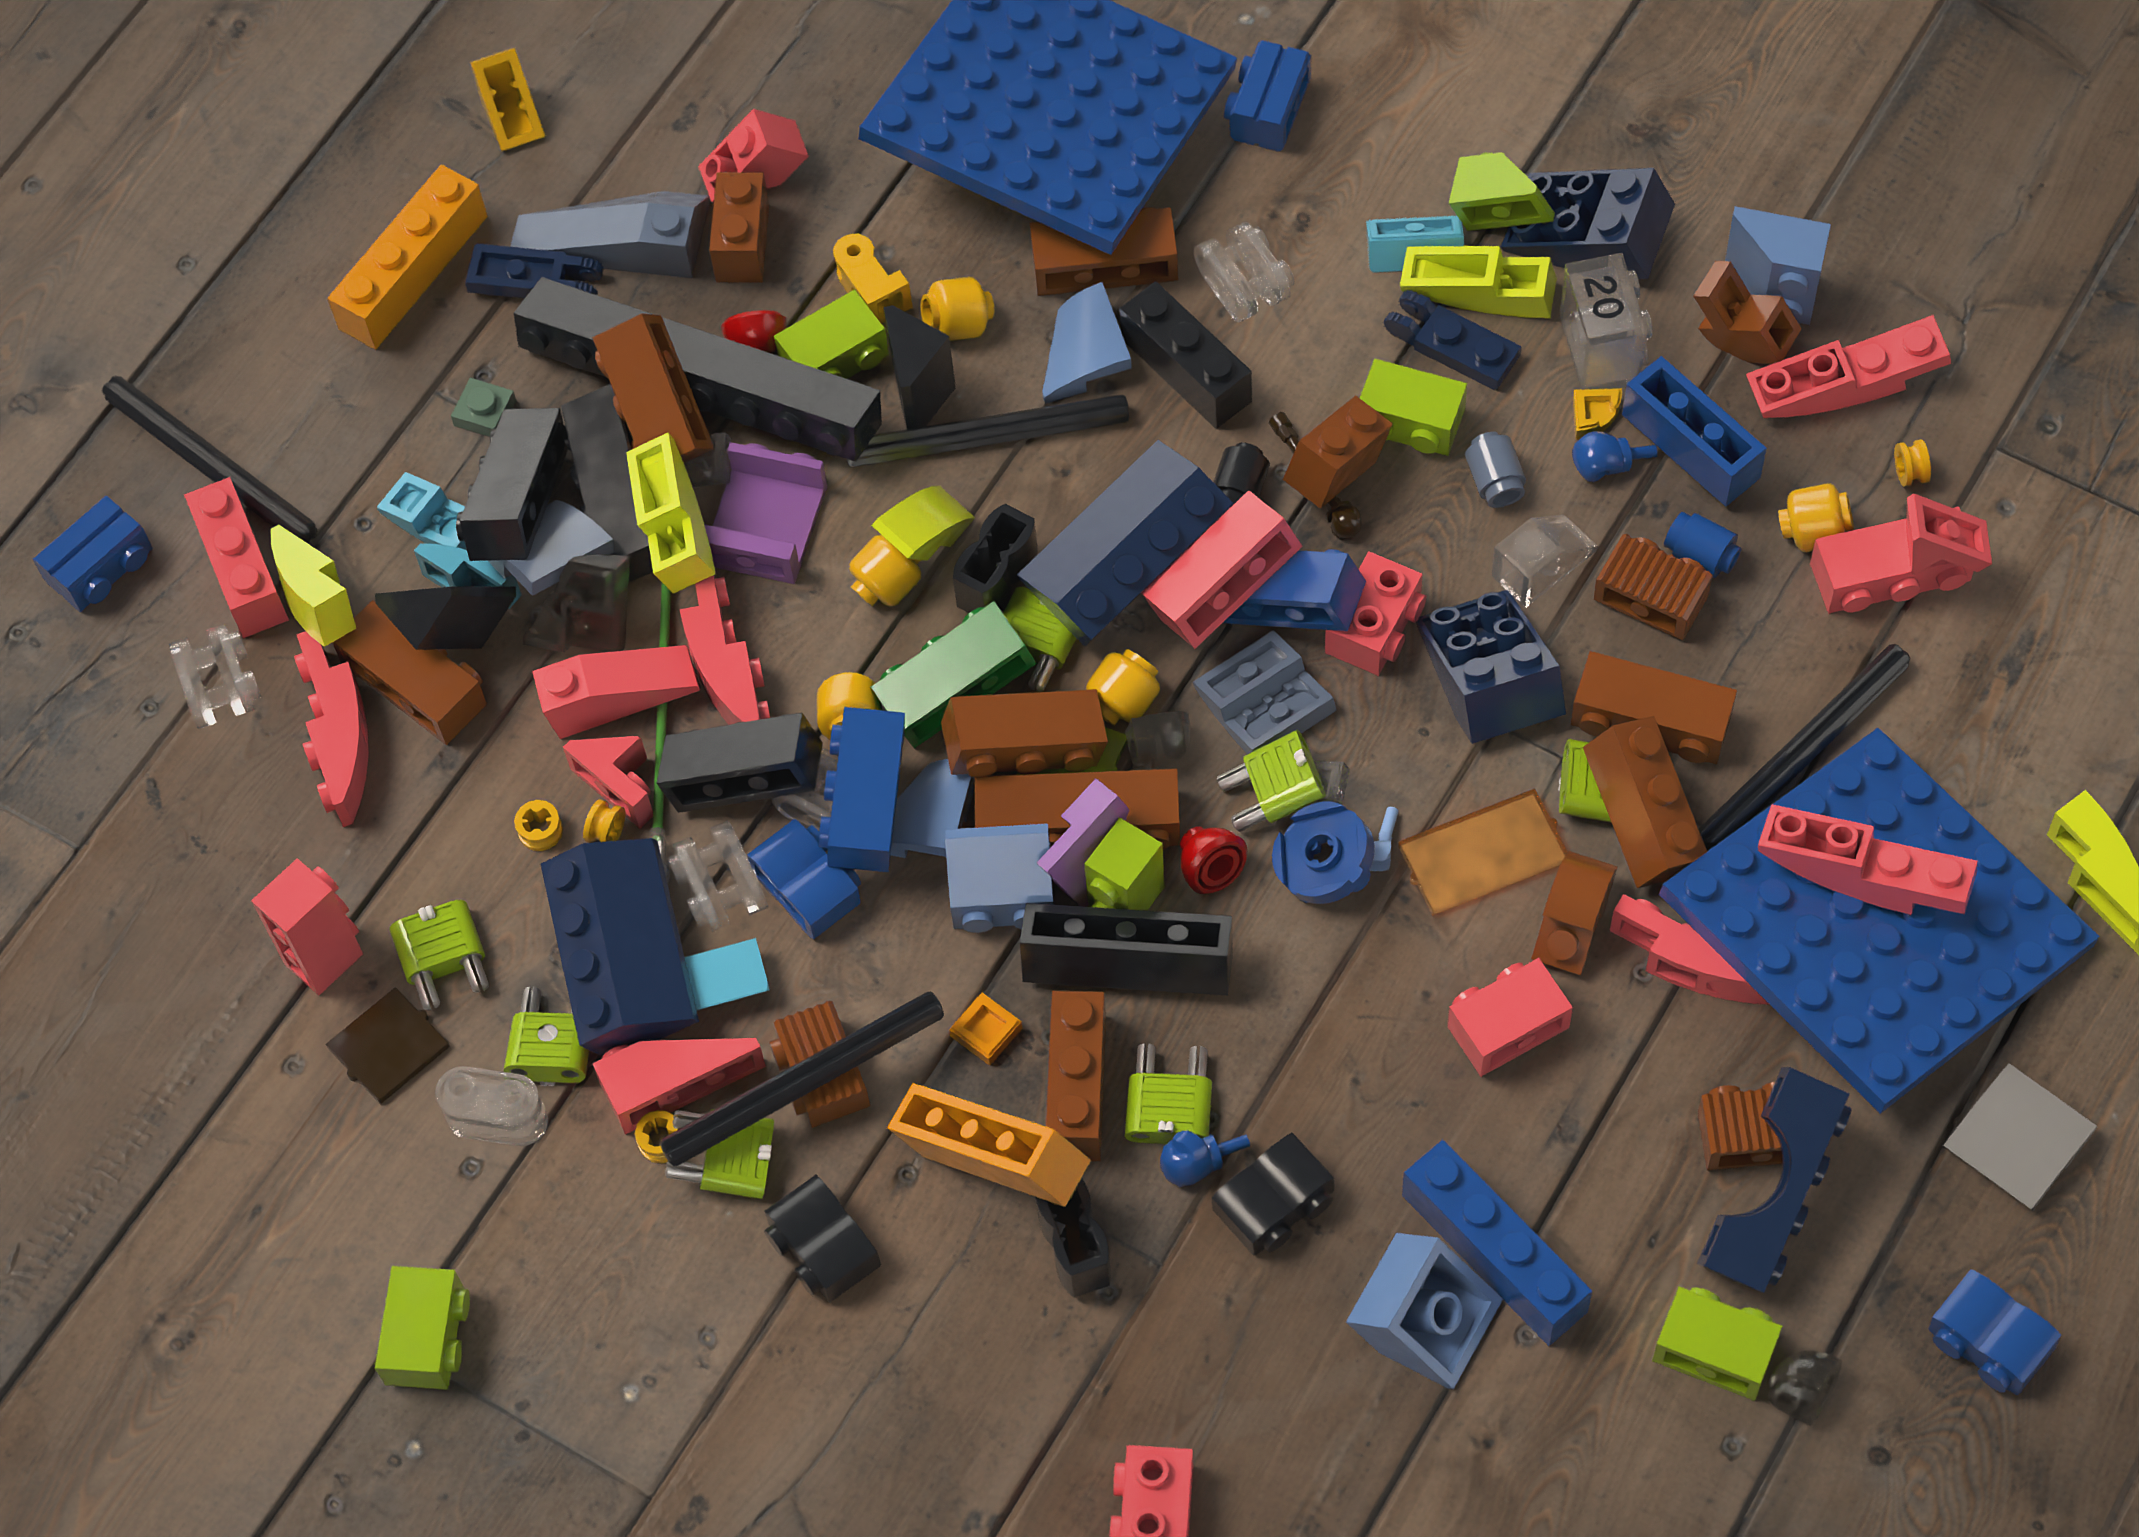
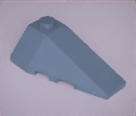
[510,191,710,278]

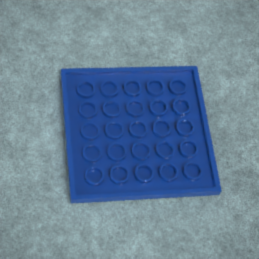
[859,0,1237,255]
[1659,728,2100,1114]

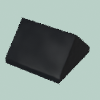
[883,305,956,429]
[375,586,516,650]

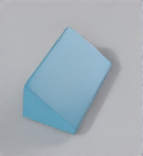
[1366,216,1464,272]
[684,938,770,1010]

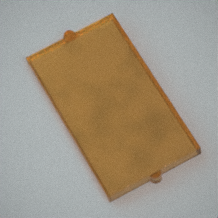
[1398,788,1568,916]

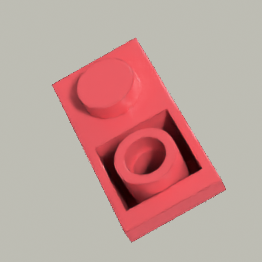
[698,109,809,203]

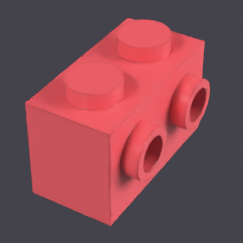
[1325,551,1427,676]
[1448,958,1573,1077]
[1110,1445,1194,1537]

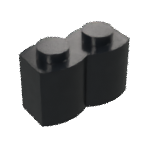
[953,504,1038,613]
[1211,1132,1335,1256]
[764,1174,881,1303]
[1036,1177,1111,1298]

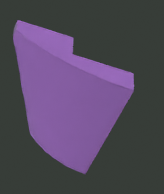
[1037,779,1130,907]

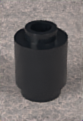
[1213,443,1270,508]

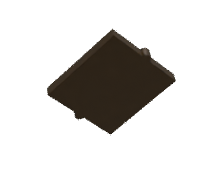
[326,987,450,1105]

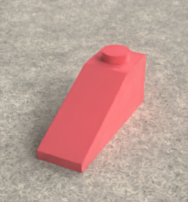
[532,645,700,739]
[592,1038,766,1135]

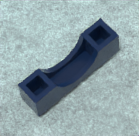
[1697,1067,1851,1293]

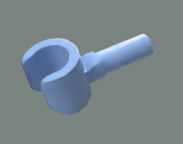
[1369,807,1399,871]

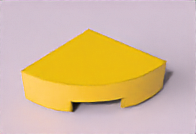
[1573,388,1622,440]

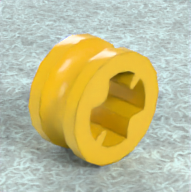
[1894,439,1931,487]
[583,799,626,843]
[514,800,563,851]
[635,1110,678,1164]

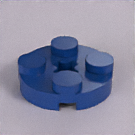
[1272,801,1375,904]

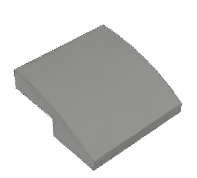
[1943,1064,2098,1211]

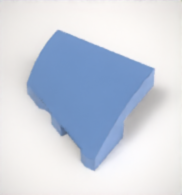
[1042,282,1132,404]
[891,759,975,858]

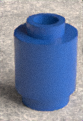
[1664,512,1742,578]

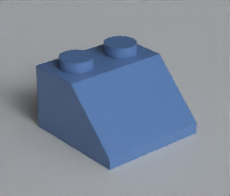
[1725,206,1831,325]
[945,824,1055,933]
[1346,1233,1503,1389]

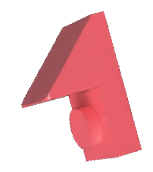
[1906,494,1992,574]
[563,736,653,829]

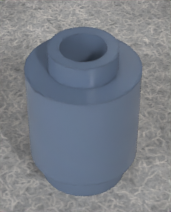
[1465,432,1526,508]

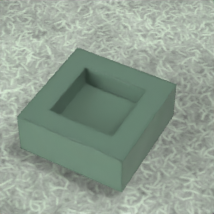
[451,378,516,437]

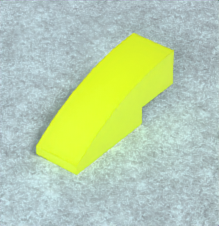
[1400,246,1557,318]
[626,433,716,594]
[871,486,975,561]
[271,525,356,647]
[2047,790,2139,955]

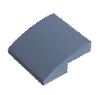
[488,500,614,596]
[1193,630,1337,754]

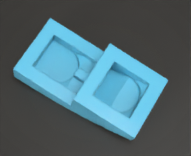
[376,472,467,550]
[414,543,521,609]

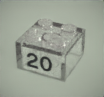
[1560,253,1653,389]

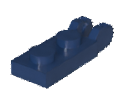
[465,243,604,298]
[1383,290,1522,390]

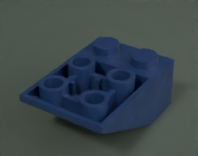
[1501,168,1675,280]
[1416,589,1566,744]

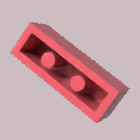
[184,477,289,639]
[1141,490,1303,649]
[1810,507,1974,614]
[251,858,363,996]

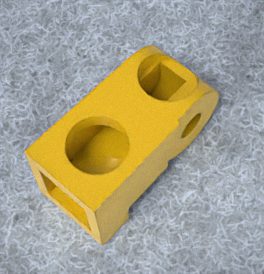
[833,234,913,324]

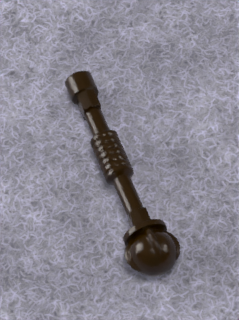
[1269,412,1362,539]

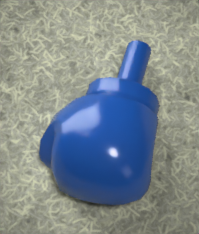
[1572,431,1658,482]
[1160,1130,1250,1187]

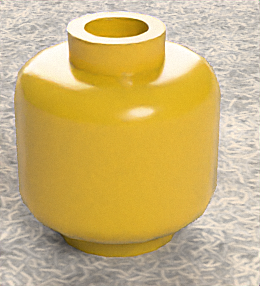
[921,277,994,341]
[1778,483,1854,552]
[849,535,922,607]
[1086,649,1160,726]
[817,672,881,740]

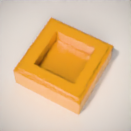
[949,992,1023,1066]

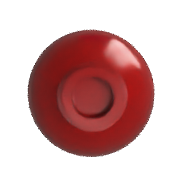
[721,310,787,354]
[1180,826,1248,894]

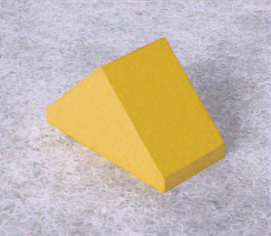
[470,48,545,151]

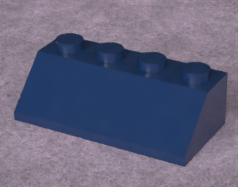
[1016,440,1233,647]
[540,838,699,1056]

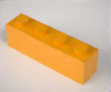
[327,164,488,350]
[887,1083,1091,1207]

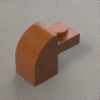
[1693,261,1802,364]
[1531,851,1618,975]

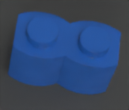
[747,819,861,940]
[1928,1269,2061,1396]

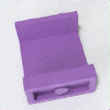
[704,442,827,584]

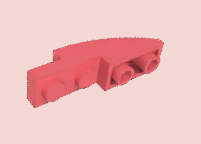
[1746,315,1951,418]
[679,575,771,725]
[294,631,369,827]
[1758,804,1978,915]
[1610,894,1769,1004]

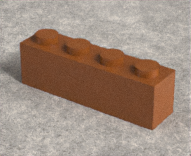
[974,769,1180,850]

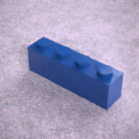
[1402,1140,1592,1346]

